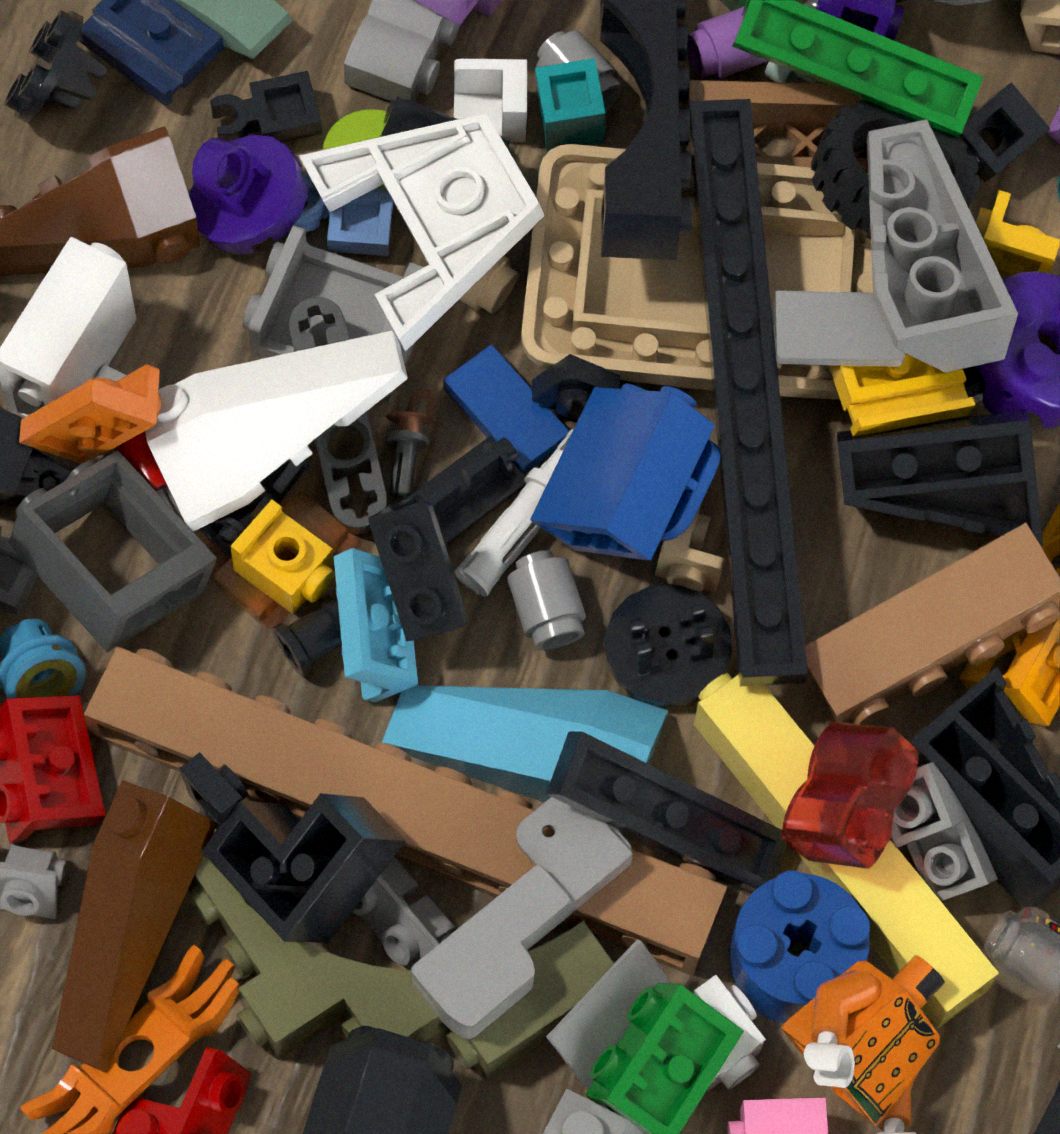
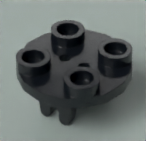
[4,10,107,123]
[604,584,732,708]

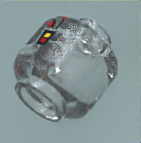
[983,907,1060,1006]

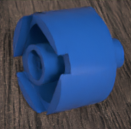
[729,871,870,1023]

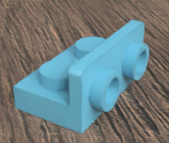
[334,548,418,703]

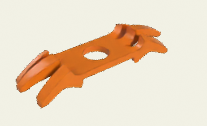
[20,944,240,1134]

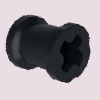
[272,594,342,676]

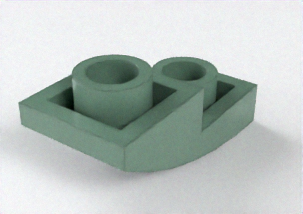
[173,0,292,59]

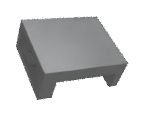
[242,225,424,402]

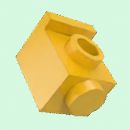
[231,500,335,615]

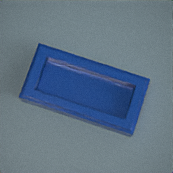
[443,344,569,474]

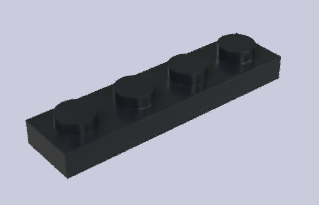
[546,731,791,893]

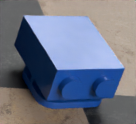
[530,384,721,561]

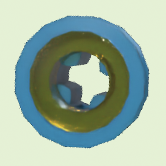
[0,619,86,699]

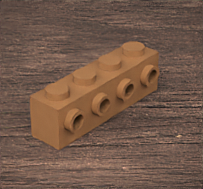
[805,523,1060,730]

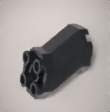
[302,1026,462,1134]

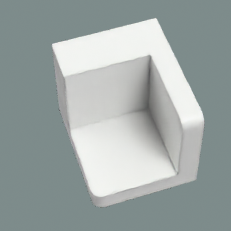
[454,59,527,143]

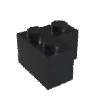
[201,793,406,943]

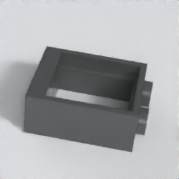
[9,451,217,653]

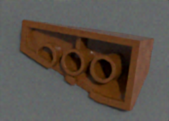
[0,126,200,276]
[52,780,218,1072]

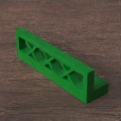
[732,0,984,137]

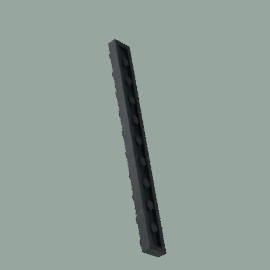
[688,99,808,687]

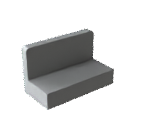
[772,291,905,367]

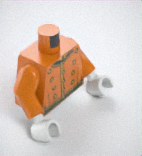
[781,955,945,1134]

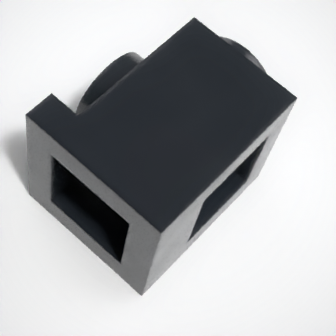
[952,82,1050,182]

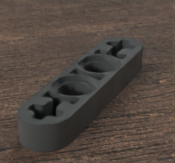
[289,297,388,535]

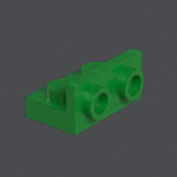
[585,982,744,1134]

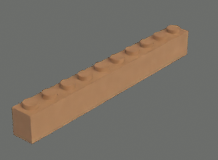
[84,646,727,976]

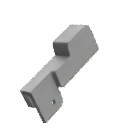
[411,797,633,1039]

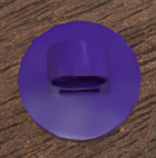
[189,135,308,255]

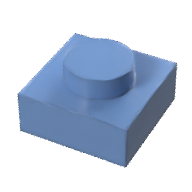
[327,189,394,256]

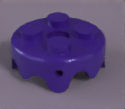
[975,271,1060,429]

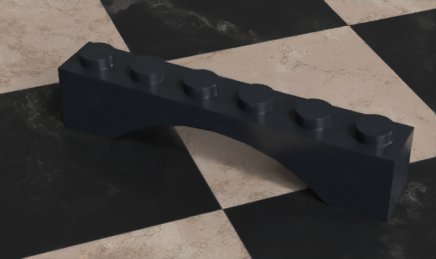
[600,0,693,260]

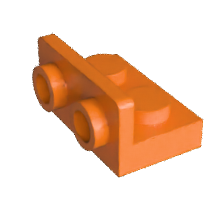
[19,364,161,464]

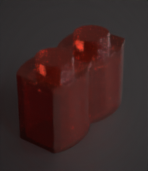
[782,722,919,869]

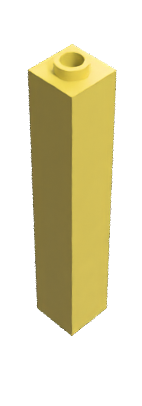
[694,673,999,1029]

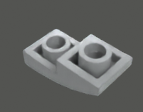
[871,762,998,901]

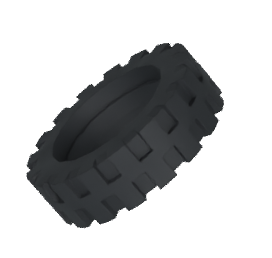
[811,100,980,240]

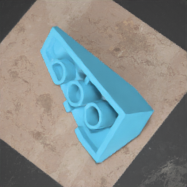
[382,686,668,803]

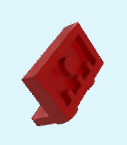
[0,695,106,844]

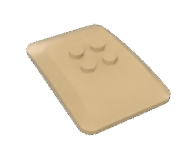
[521,144,873,399]

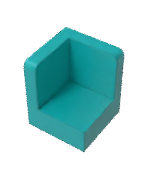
[535,58,606,152]

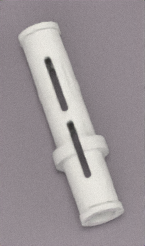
[454,429,574,597]

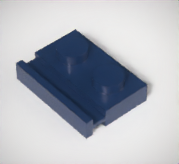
[78,0,224,107]

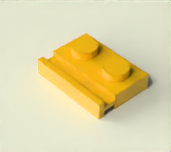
[828,353,976,437]

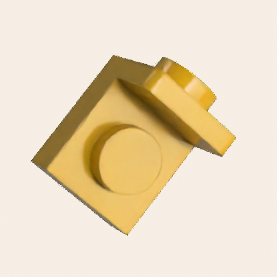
[976,190,1060,278]

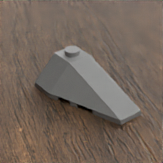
[867,119,1018,373]

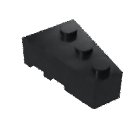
[837,410,1043,546]
[890,667,1060,914]

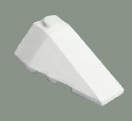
[145,331,408,531]

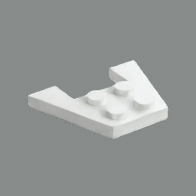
[299,113,544,351]

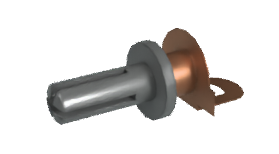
[386,388,443,498]

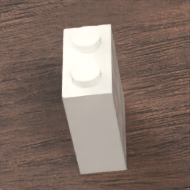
[0,237,137,418]

